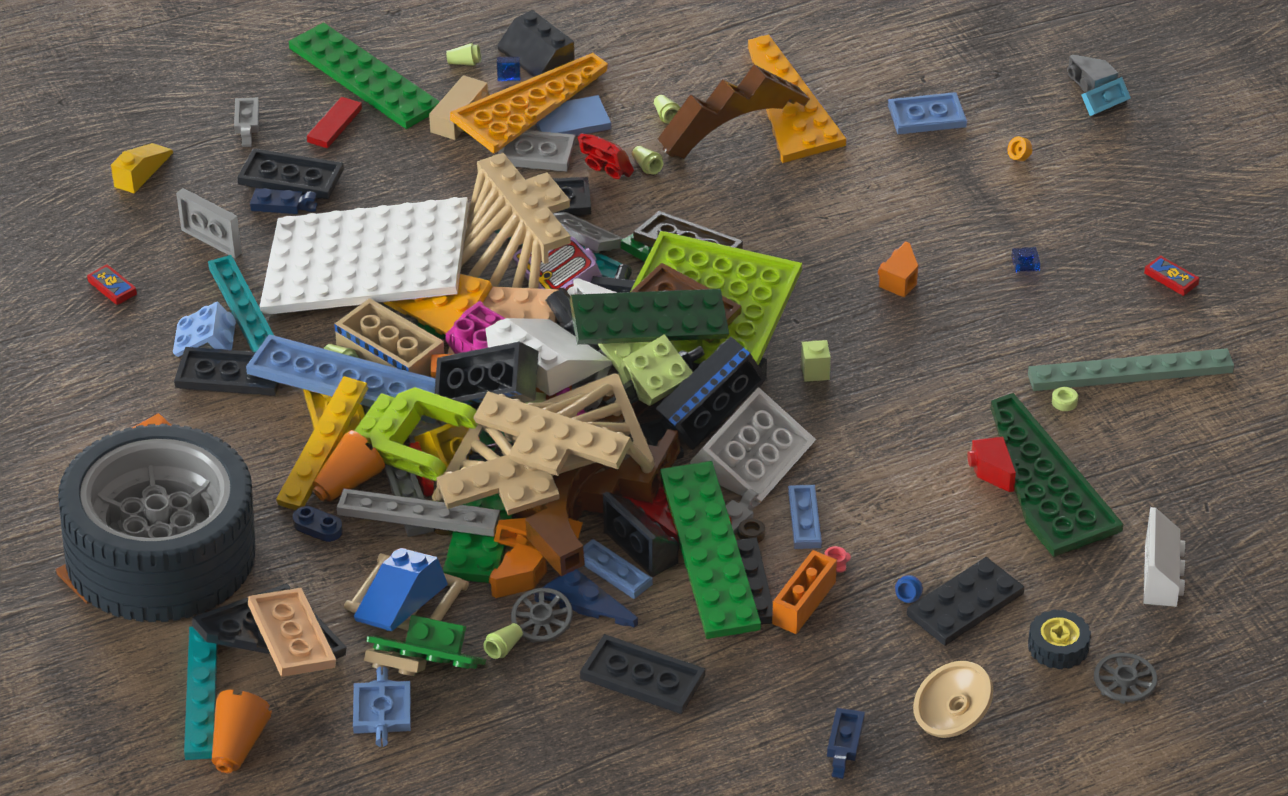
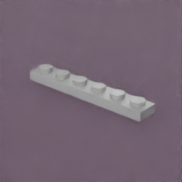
[337,489,500,536]

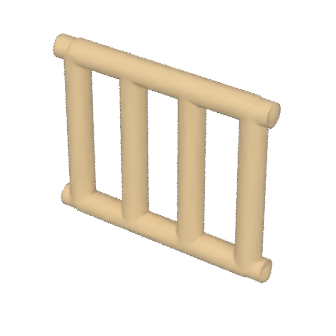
[344,553,469,631]

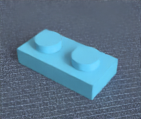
[1081,77,1131,116]

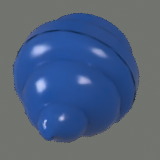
[895,575,923,603]

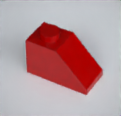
[967,437,1016,492]

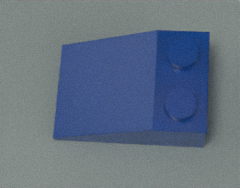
[354,548,448,631]

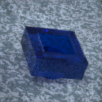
[497,57,521,81]
[1011,247,1040,272]

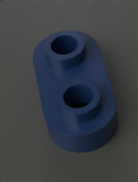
[293,506,343,542]

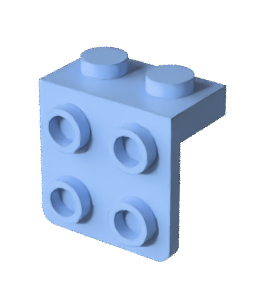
[173,301,236,357]

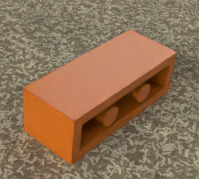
[772,550,837,634]

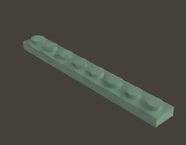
[1028,348,1234,391]

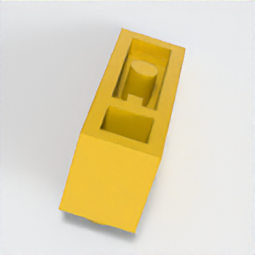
[111,143,173,193]

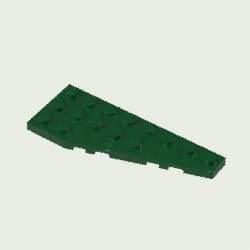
[990,393,1124,557]

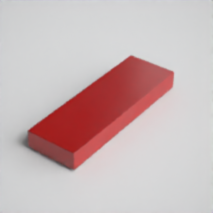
[307,97,362,148]

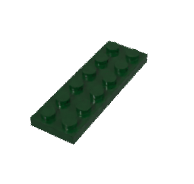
[569,289,729,345]

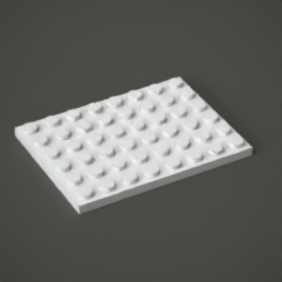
[260,197,469,315]

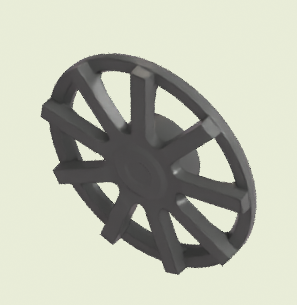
[511,588,573,643]
[1094,653,1157,704]

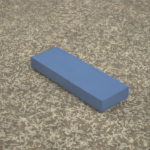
[788,485,822,549]
[583,539,653,599]

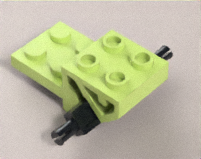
[598,334,705,406]

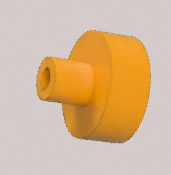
[1008,136,1032,161]

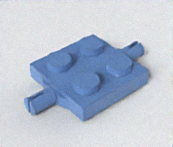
[353,666,411,747]

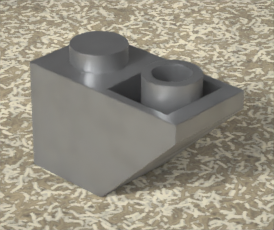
[1067,55,1118,92]

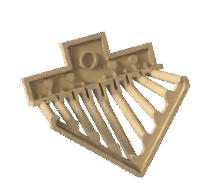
[461,153,571,289]
[473,374,655,476]
[432,424,595,515]

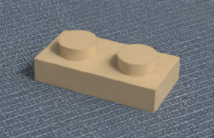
[364,648,427,676]

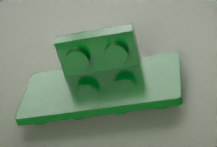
[366,615,487,669]

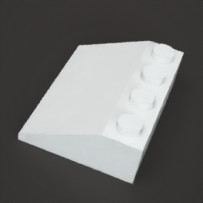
[486,318,612,396]
[690,387,816,503]

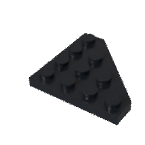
[192,583,347,659]

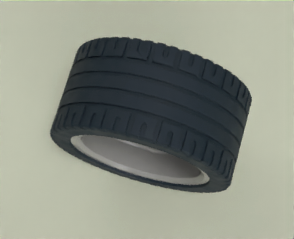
[58,424,255,622]

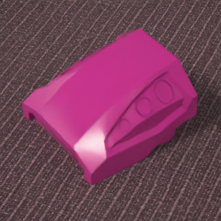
[446,301,505,354]

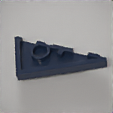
[534,569,638,628]

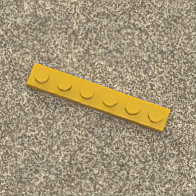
[276,376,368,510]

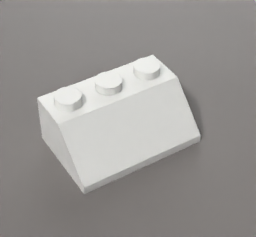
[1144,507,1185,607]

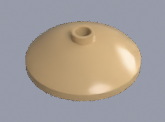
[913,661,993,738]

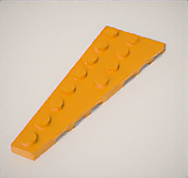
[748,35,846,163]
[450,53,608,153]
[382,274,493,335]

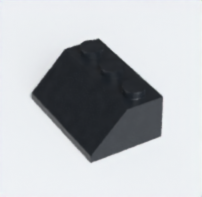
[497,10,575,77]
[603,492,679,578]

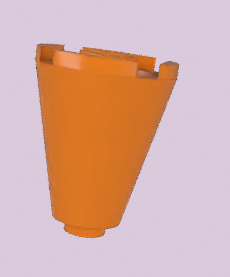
[313,430,385,501]
[212,690,272,773]

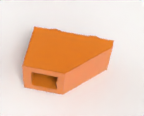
[878,241,918,298]
[489,542,547,598]

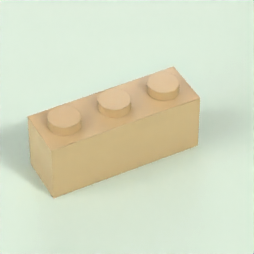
[429,75,490,140]

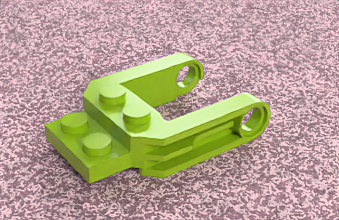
[354,387,478,481]

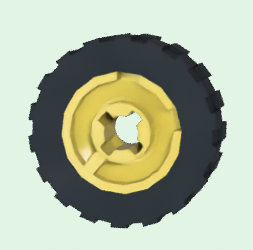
[1028,609,1091,670]

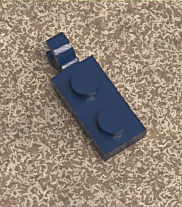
[250,188,318,214]
[827,708,865,779]

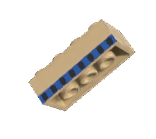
[335,298,444,376]

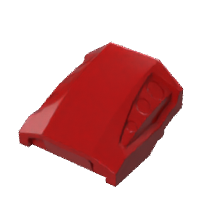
[578,133,634,179]

